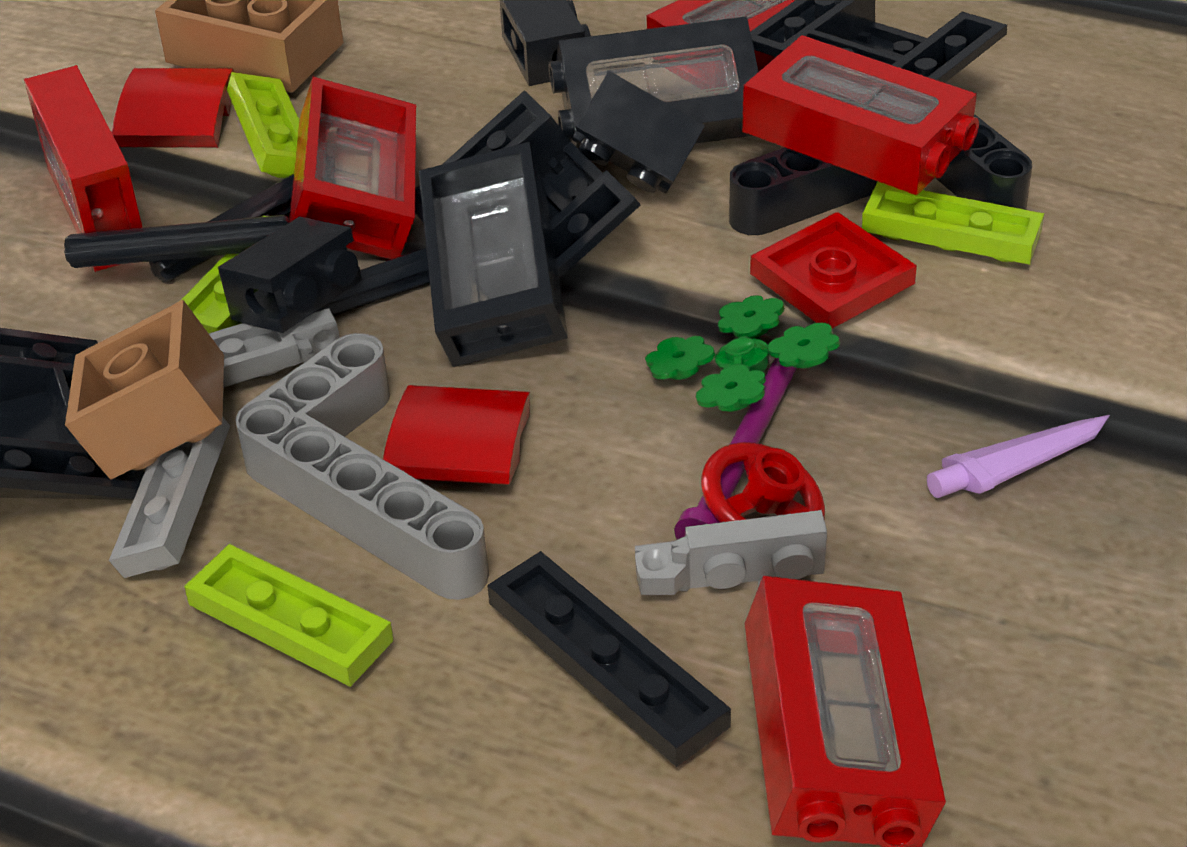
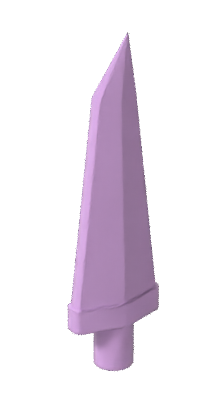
[927,415,1110,498]

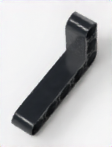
[729,114,1032,236]

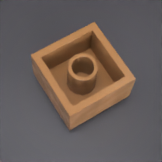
[65,300,224,480]

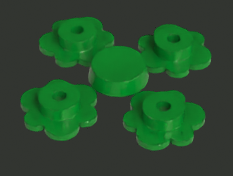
[645,295,840,412]

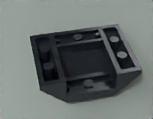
[750,0,1007,83]
[415,90,641,299]
[0,328,145,500]

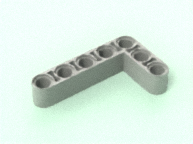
[235,333,489,600]

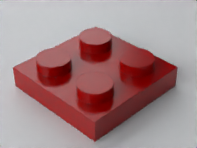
[750,212,917,329]

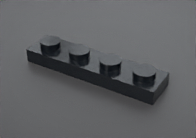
[487,551,731,767]

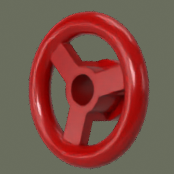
[701,442,825,523]

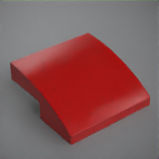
[111,68,234,148]
[383,385,530,485]

